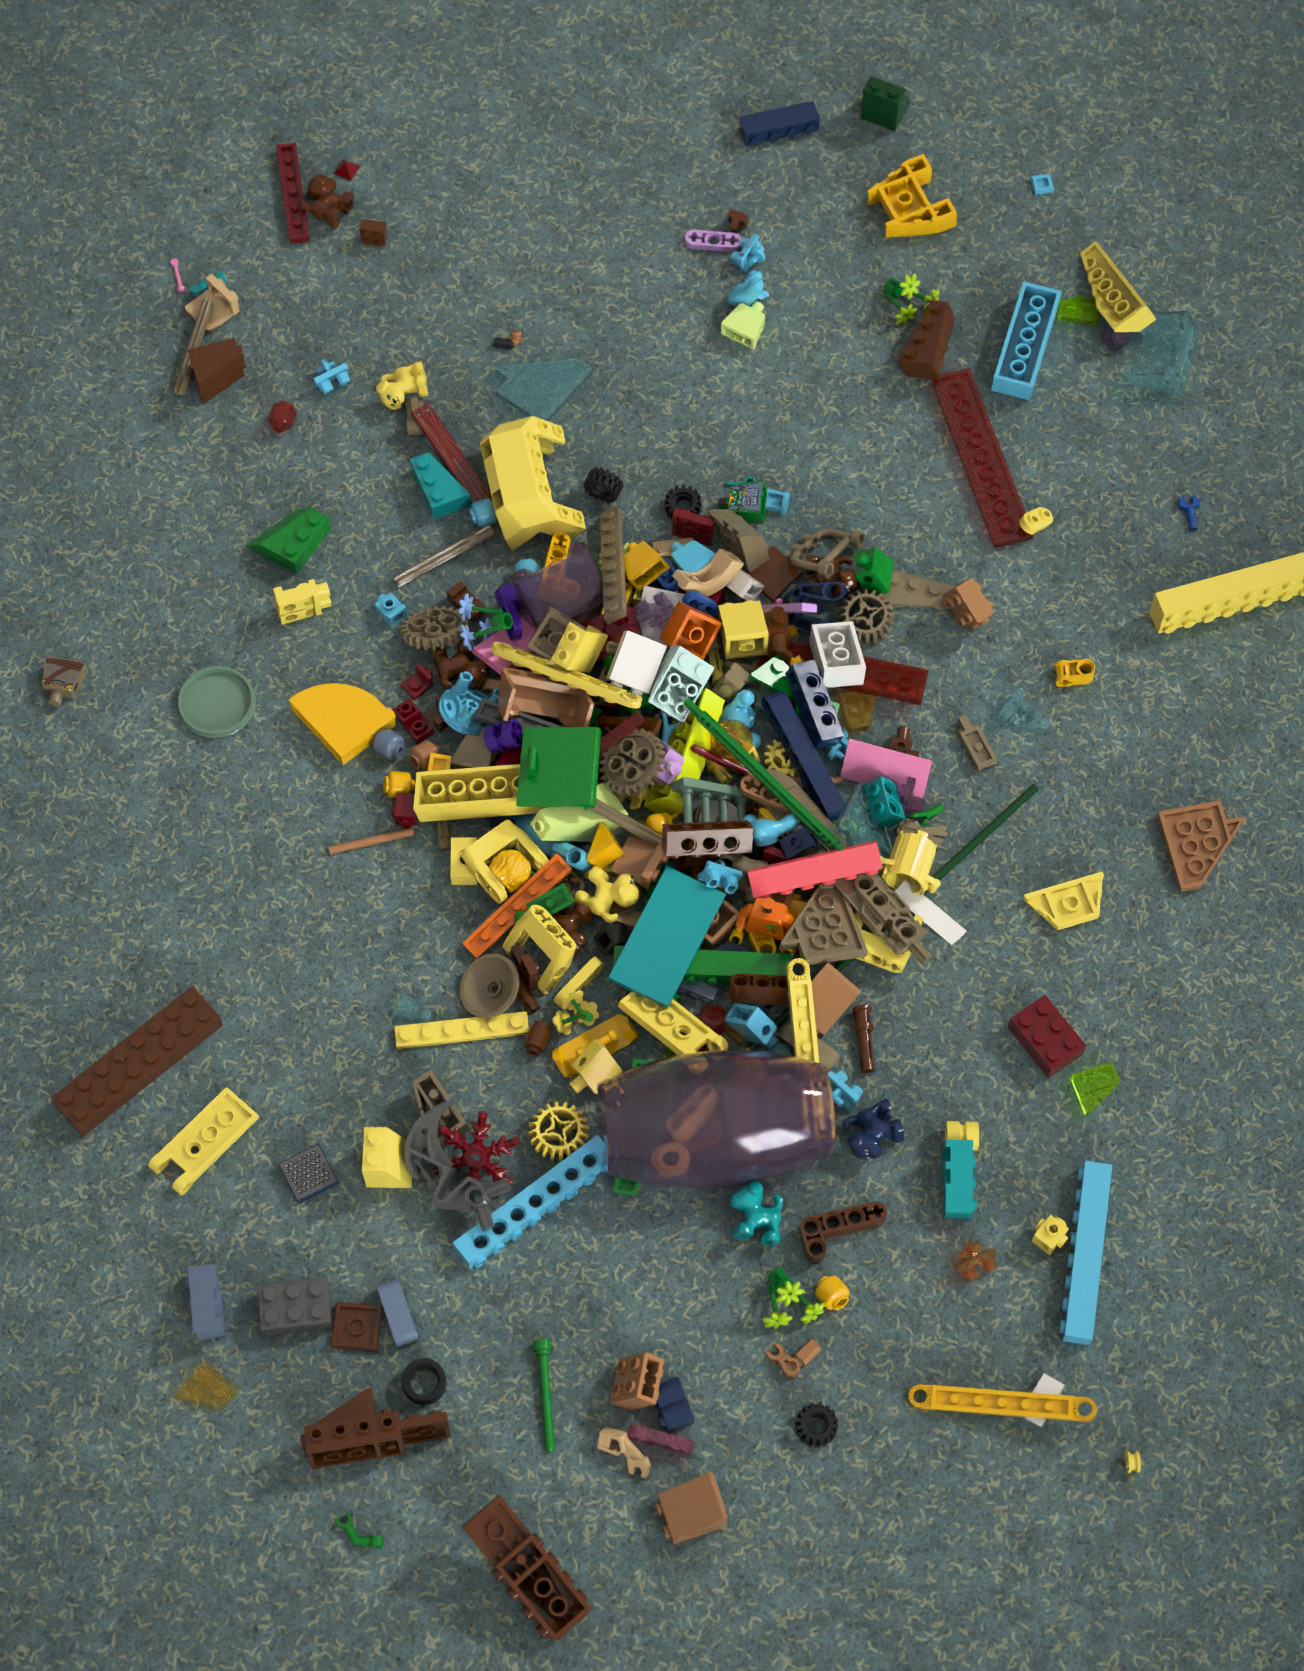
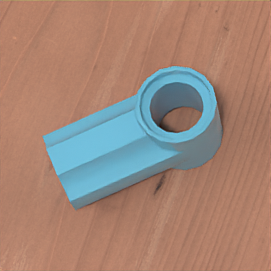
[551,841,592,872]

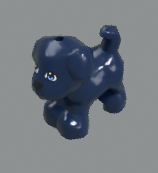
[842,1098,905,1160]

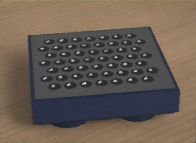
[278,1143,339,1204]

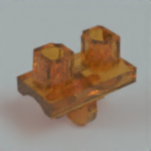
[953,1240,998,1282]

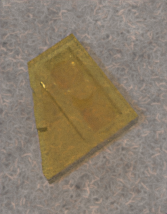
[838,689,879,732]
[174,1361,239,1410]

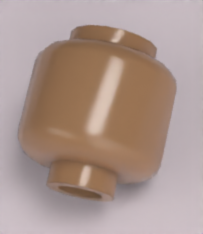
[409,740,441,772]

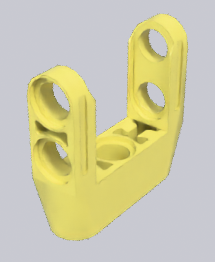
[461,820,549,904]
[502,905,576,995]
[854,911,923,973]

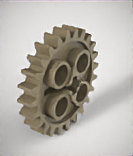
[401,606,469,650]
[599,728,666,797]

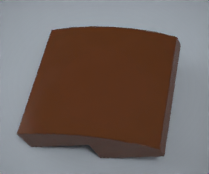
[746,546,803,603]

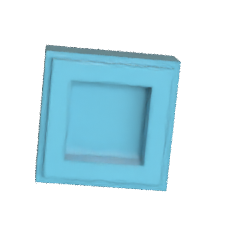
[1030,174,1054,195]

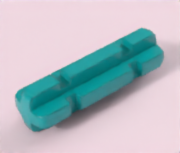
[189,271,226,297]

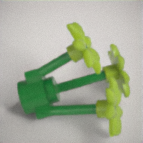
[884,273,939,325]
[763,1269,825,1329]

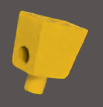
[624,541,670,592]

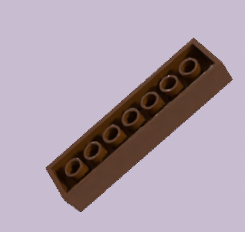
[51,986,223,1138]

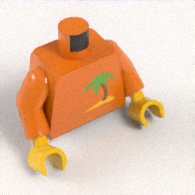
[729,897,797,958]

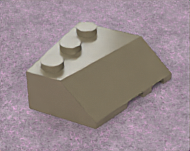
[707,509,770,573]

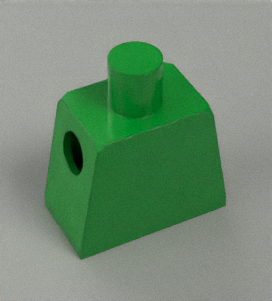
[853,548,894,596]

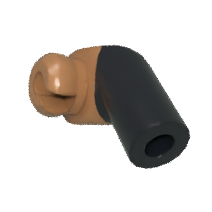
[494,330,522,349]

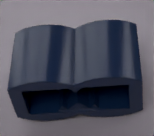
[653,1377,694,1434]

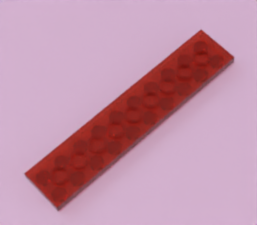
[931,368,1034,548]

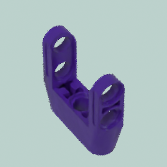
[495,581,571,641]

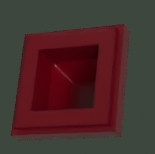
[334,159,360,181]

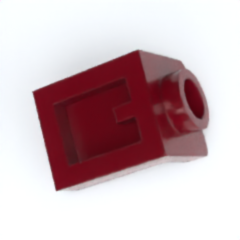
[400,664,434,701]

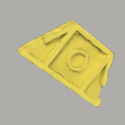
[1023,872,1104,930]

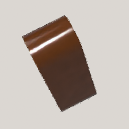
[729,973,789,1006]

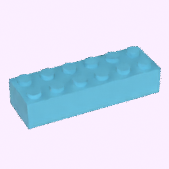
[991,281,1062,401]

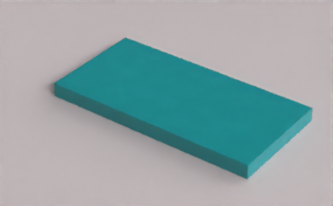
[608,866,726,1009]

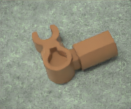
[766,1339,822,1379]

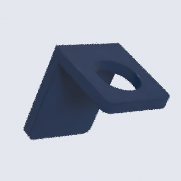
[780,826,822,859]

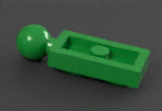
[514,883,575,924]

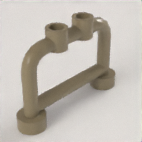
[790,529,865,579]

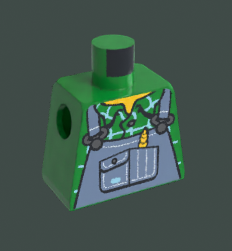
[719,480,768,524]

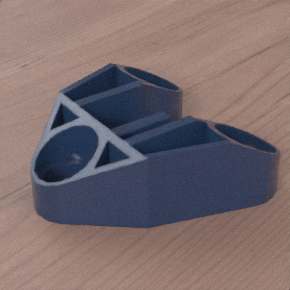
[783,581,847,635]

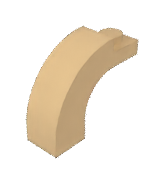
[672,549,744,597]

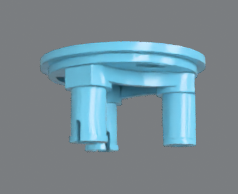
[438,671,499,736]

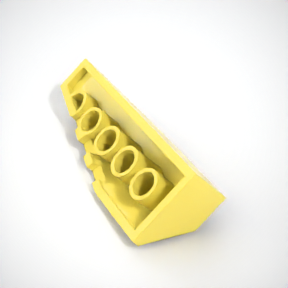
[1080,241,1156,332]

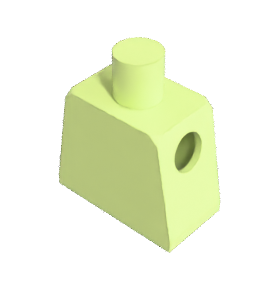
[721,301,765,349]

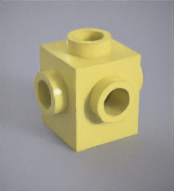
[1032,1215,1069,1256]

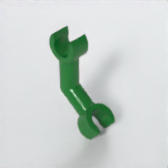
[336,1512,384,1548]

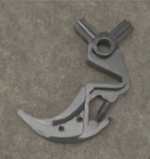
[405,1098,511,1231]

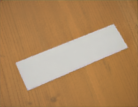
[895,880,966,945]

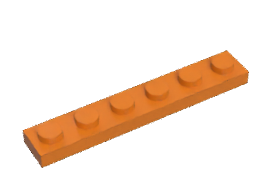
[462,854,572,959]

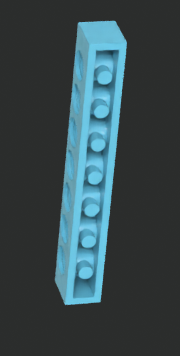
[453,1135,614,1269]

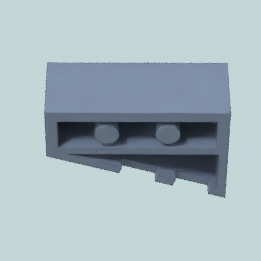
[185,1264,226,1340]

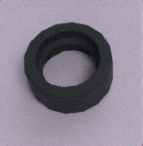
[401,1358,447,1405]

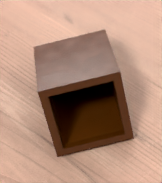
[188,338,246,404]

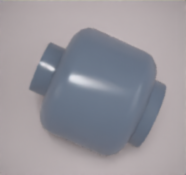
[373,729,405,760]

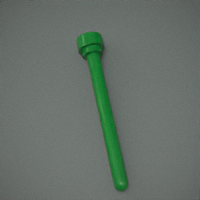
[533,1339,555,1453]

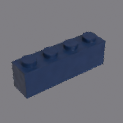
[739,101,820,146]

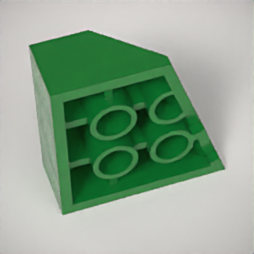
[245,508,331,574]

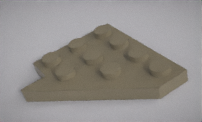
[779,883,868,965]

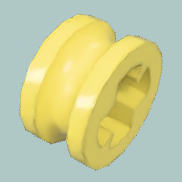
[1125,1451,1141,1473]

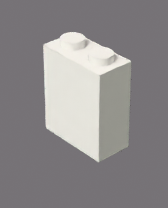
[606,630,667,697]

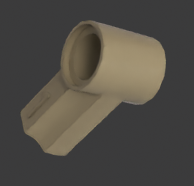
[406,396,424,437]

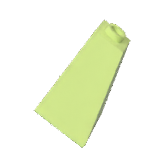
[530,782,629,842]

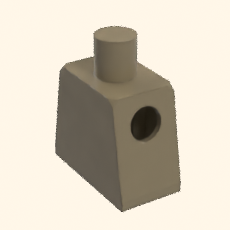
[450,727,498,769]

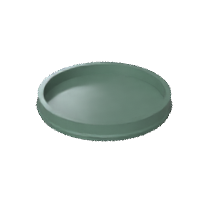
[178,666,256,738]

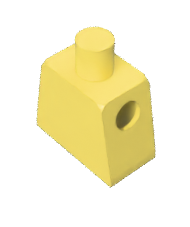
[569,1039,626,1094]

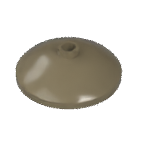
[460,954,519,1019]

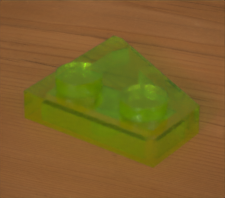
[1057,295,1099,325]
[1070,1061,1121,1116]

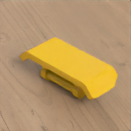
[552,1014,639,1078]

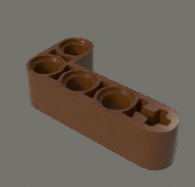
[799,1201,887,1264]

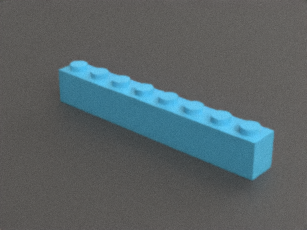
[1059,1160,1112,1345]

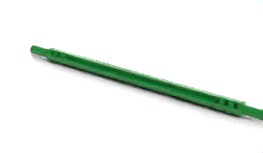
[684,698,845,851]

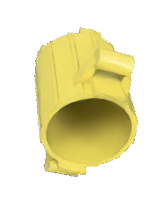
[878,830,941,896]

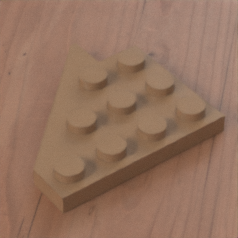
[1157,800,1245,892]

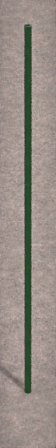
[707,784,1039,1088]

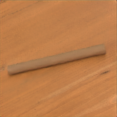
[328,828,414,855]

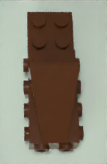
[300,1388,451,1469]
[462,1495,591,1641]

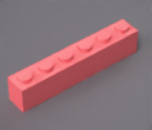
[747,840,883,899]

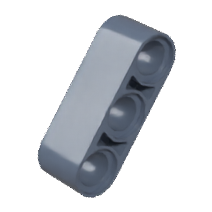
[376,1278,419,1348]

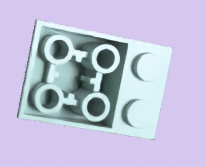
[648,645,714,723]

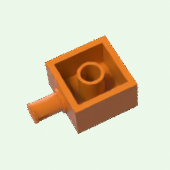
[659,601,722,660]

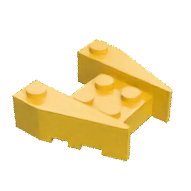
[867,154,957,238]

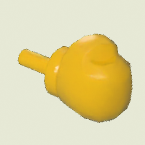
[646,812,679,835]

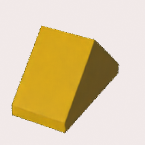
[586,822,624,869]

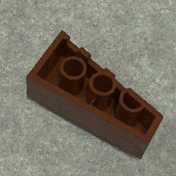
[898,300,955,380]

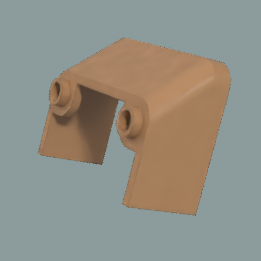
[498,668,594,727]

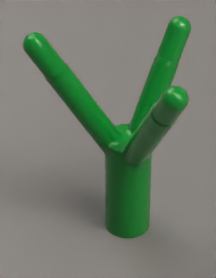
[905,804,944,828]

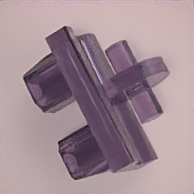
[635,592,674,630]

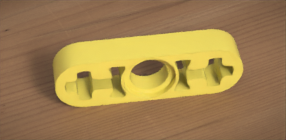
[553,956,605,1009]

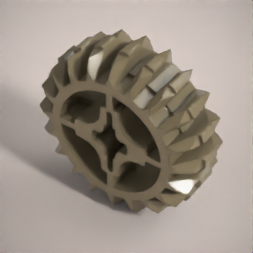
[838,589,895,645]

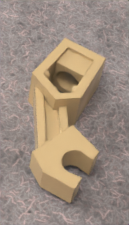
[597,1427,651,1478]

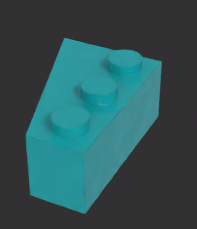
[410,453,471,520]
[942,1140,977,1219]

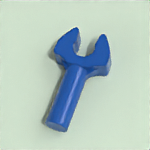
[1178,494,1200,531]

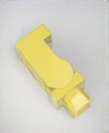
[273,579,332,625]

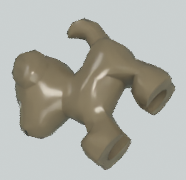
[714,854,768,904]

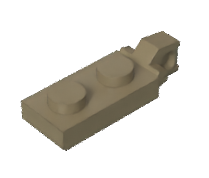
[957,714,998,771]

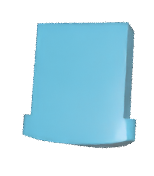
[766,488,791,516]

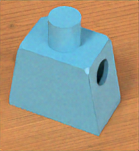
[670,540,716,572]
[723,1003,777,1048]

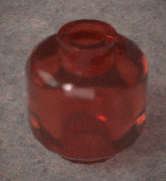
[268,401,297,433]
[698,1004,727,1035]

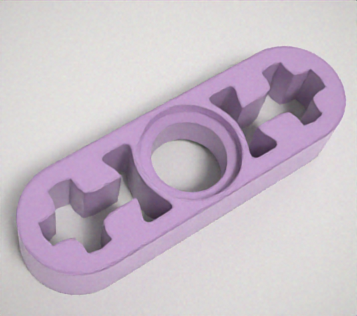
[685,230,742,252]

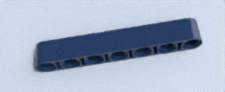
[761,691,848,823]

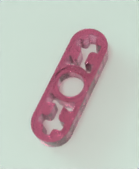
[627,1424,695,1456]

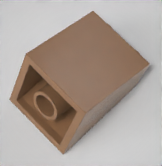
[787,963,862,1039]
[655,1471,728,1544]

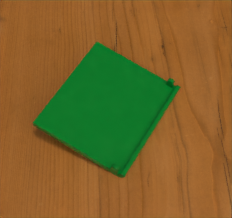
[516,727,601,810]

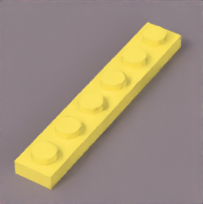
[395,1011,529,1049]

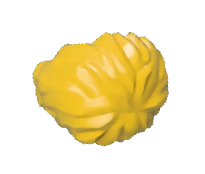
[489,850,531,893]

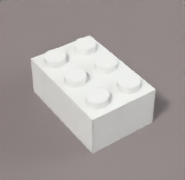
[638,586,685,655]
[809,621,866,688]

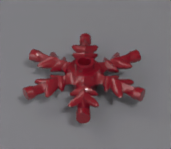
[433,1111,520,1185]

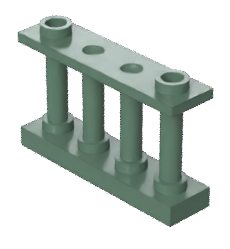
[672,777,752,840]

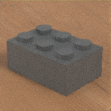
[258,1277,333,1337]

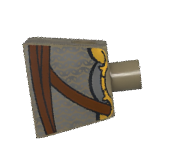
[42,655,88,707]

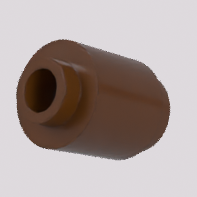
[523,1020,551,1055]

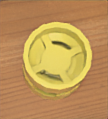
[945,1121,979,1151]

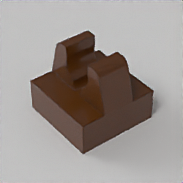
[727,209,750,234]

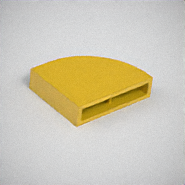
[289,683,396,765]

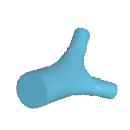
[661,712,680,745]

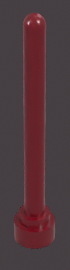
[691,744,750,776]

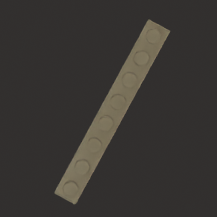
[600,506,627,625]

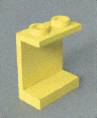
[551,622,609,673]

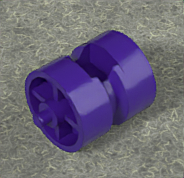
[484,719,524,753]

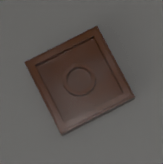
[331,1302,383,1352]

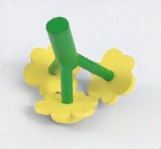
[552,990,599,1035]

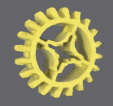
[528,1101,589,1162]

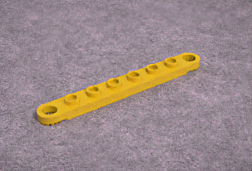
[908,1384,1097,1422]

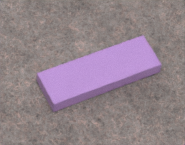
[761,603,817,614]

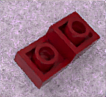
[392,698,435,744]

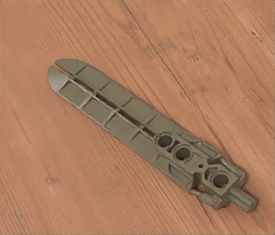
[757,769,932,964]

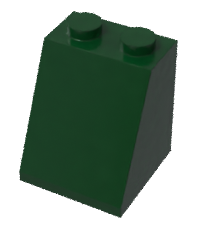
[860,76,910,131]

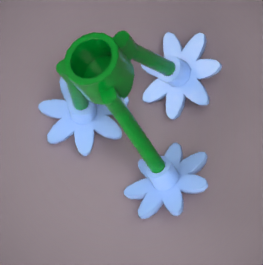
[458,593,513,651]

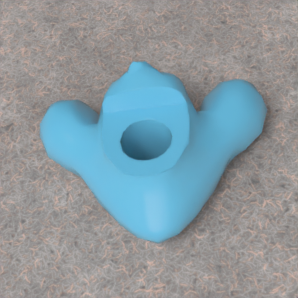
[727,270,769,306]
[718,689,762,749]
[741,814,800,846]

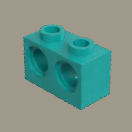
[864,776,906,829]

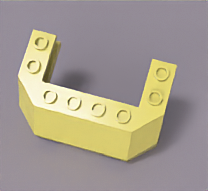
[480,416,586,551]

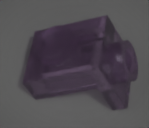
[900,777,925,813]

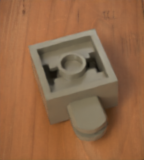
[527,606,586,661]

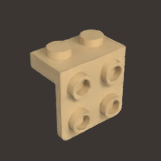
[185,273,240,333]

